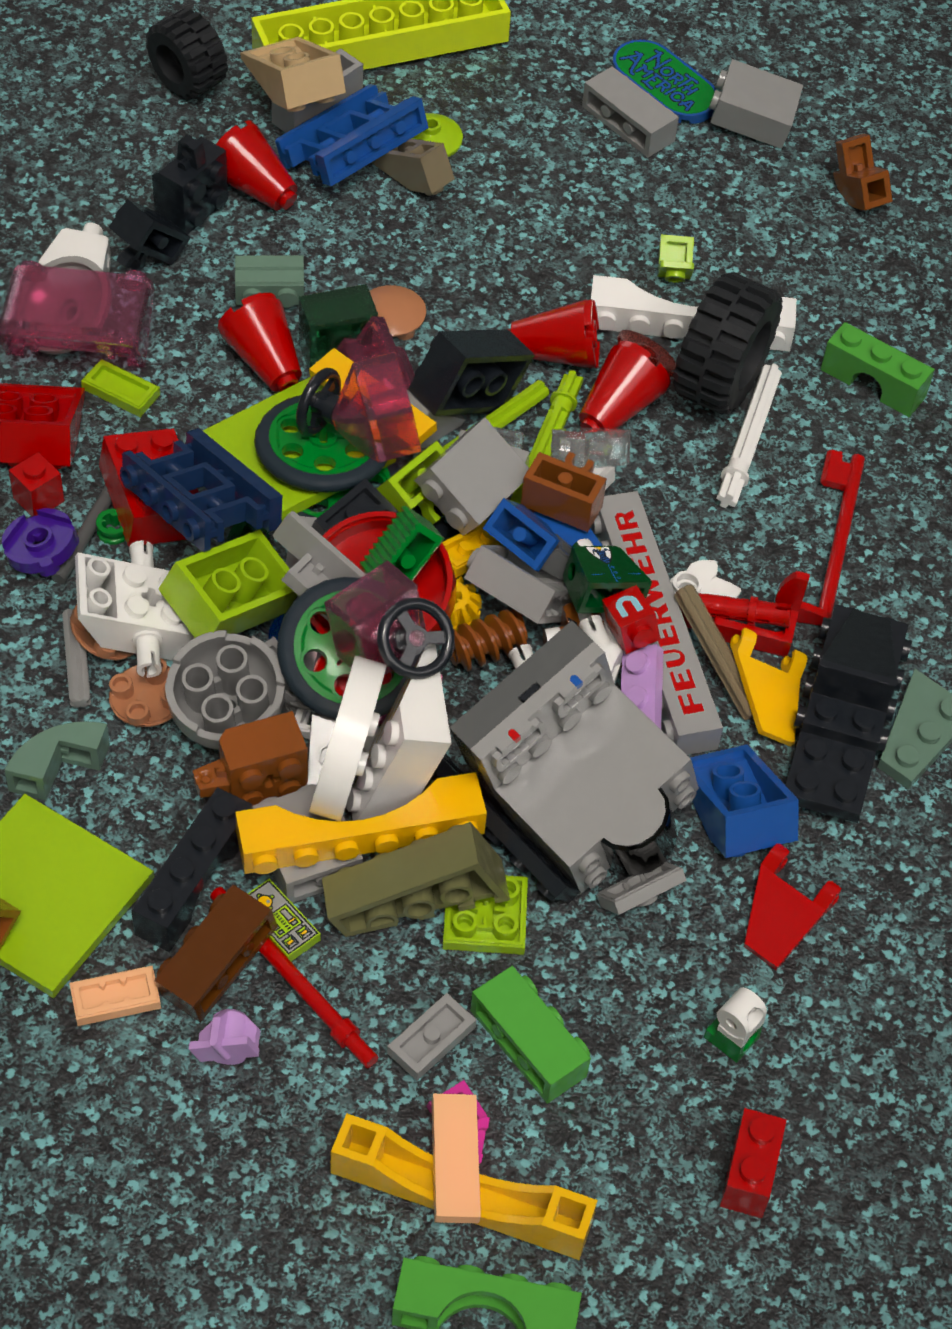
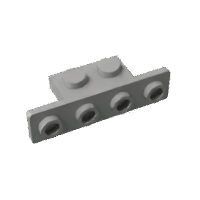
[273,511,394,635]

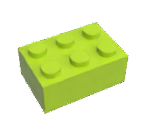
[158,529,298,638]

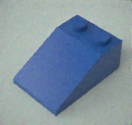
[690,745,799,858]

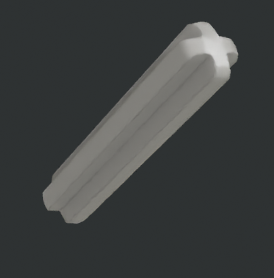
[62,609,91,708]

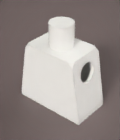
[38,223,111,277]

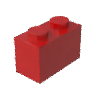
[720,1108,787,1218]

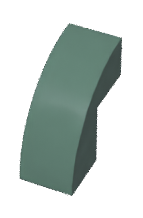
[4,721,110,800]

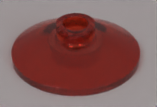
[617,330,677,376]

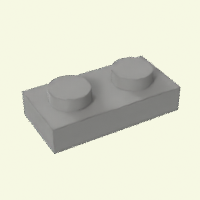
[387,993,477,1081]

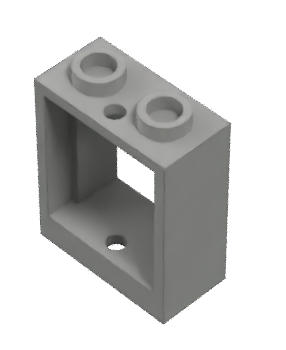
[464,545,572,624]

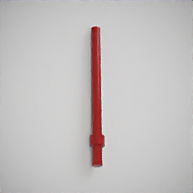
[210,887,379,1068]

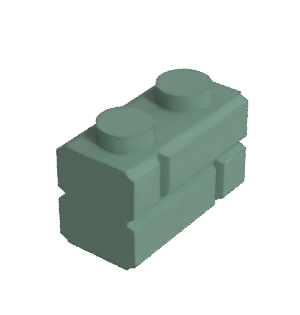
[235,255,304,308]

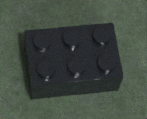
[408,329,535,416]

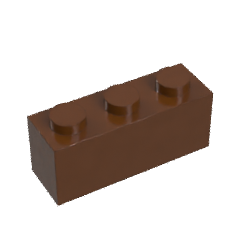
[154,884,278,1023]

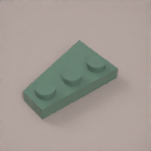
[877,669,952,789]

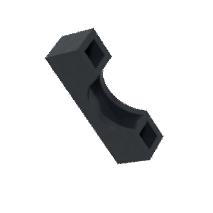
[131,787,252,952]

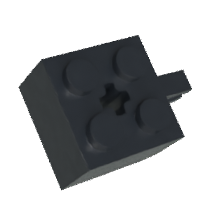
[152,134,229,235]

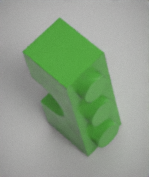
[821,322,935,418]

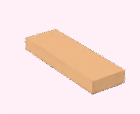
[432,1093,481,1224]

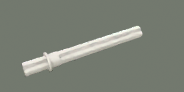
[716,363,782,508]

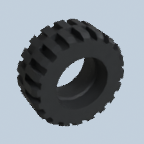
[673,272,783,415]

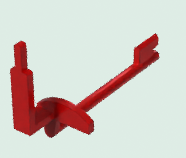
[682,449,865,657]

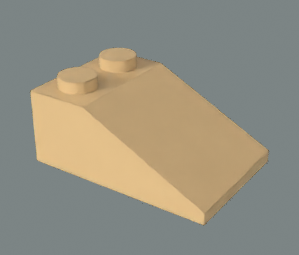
[240,37,346,112]

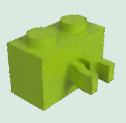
[376,441,445,525]

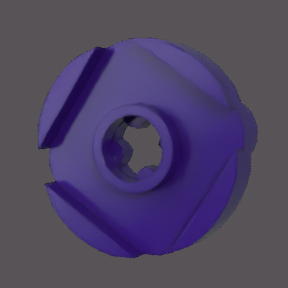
[2,508,79,577]

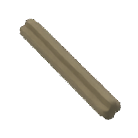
[675,584,753,720]

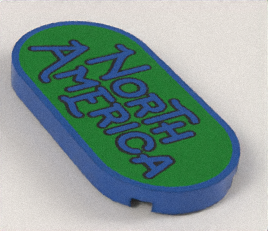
[612,40,717,124]

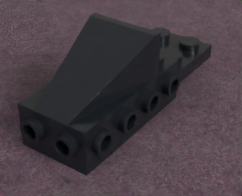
[786,604,912,823]

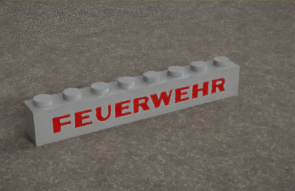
[591,491,723,755]

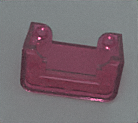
[0,261,155,367]

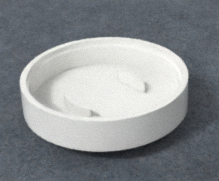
[309,655,387,821]

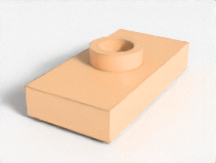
[69,965,161,1026]

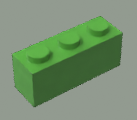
[470,965,591,1104]

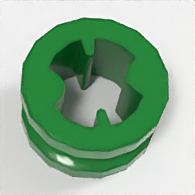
[96,509,126,545]

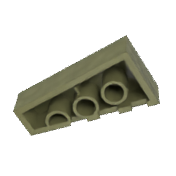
[322,822,510,937]

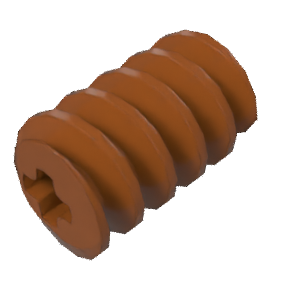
[450,609,528,672]

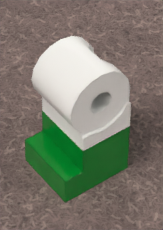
[704,987,767,1063]

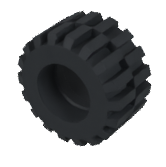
[146,8,228,100]

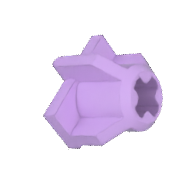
[189,1009,261,1065]

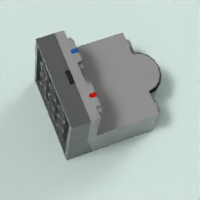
[449,621,699,894]

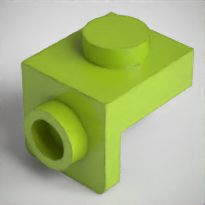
[657,234,694,283]

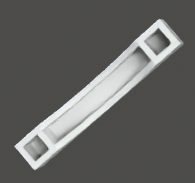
[590,275,797,352]

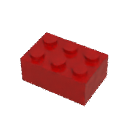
[99,428,199,547]

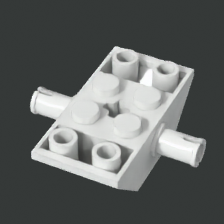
[75,540,194,678]

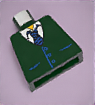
[563,539,652,614]

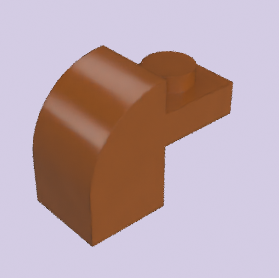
[833,133,893,210]

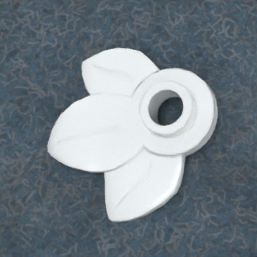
[670,560,741,620]

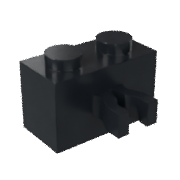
[109,199,191,273]

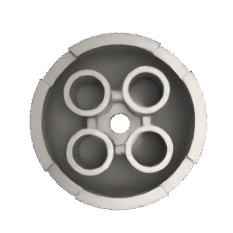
[165,630,285,750]

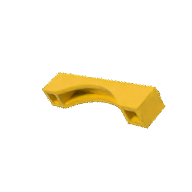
[235,772,487,874]
[331,1113,598,1260]

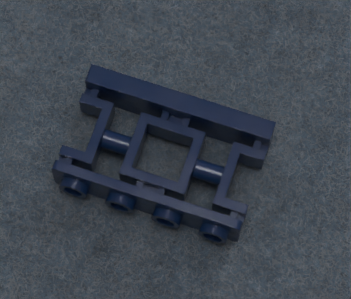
[120,428,283,552]

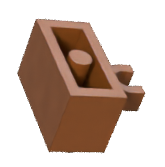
[521,452,607,532]

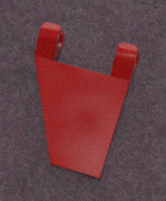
[744,843,841,971]

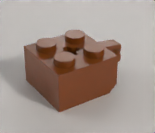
[193,711,308,806]

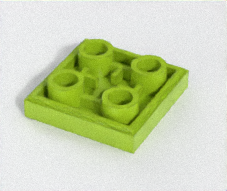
[442,875,528,955]

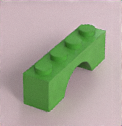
[392,1256,582,1329]

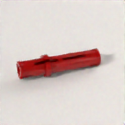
[679,593,792,628]

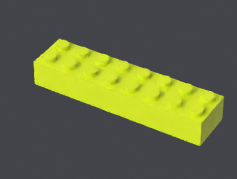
[251,0,511,70]

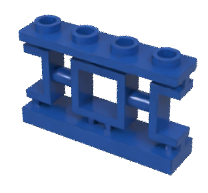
[275,84,429,187]

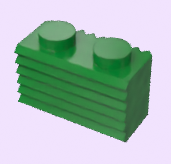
[360,506,445,597]

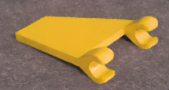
[730,628,807,746]

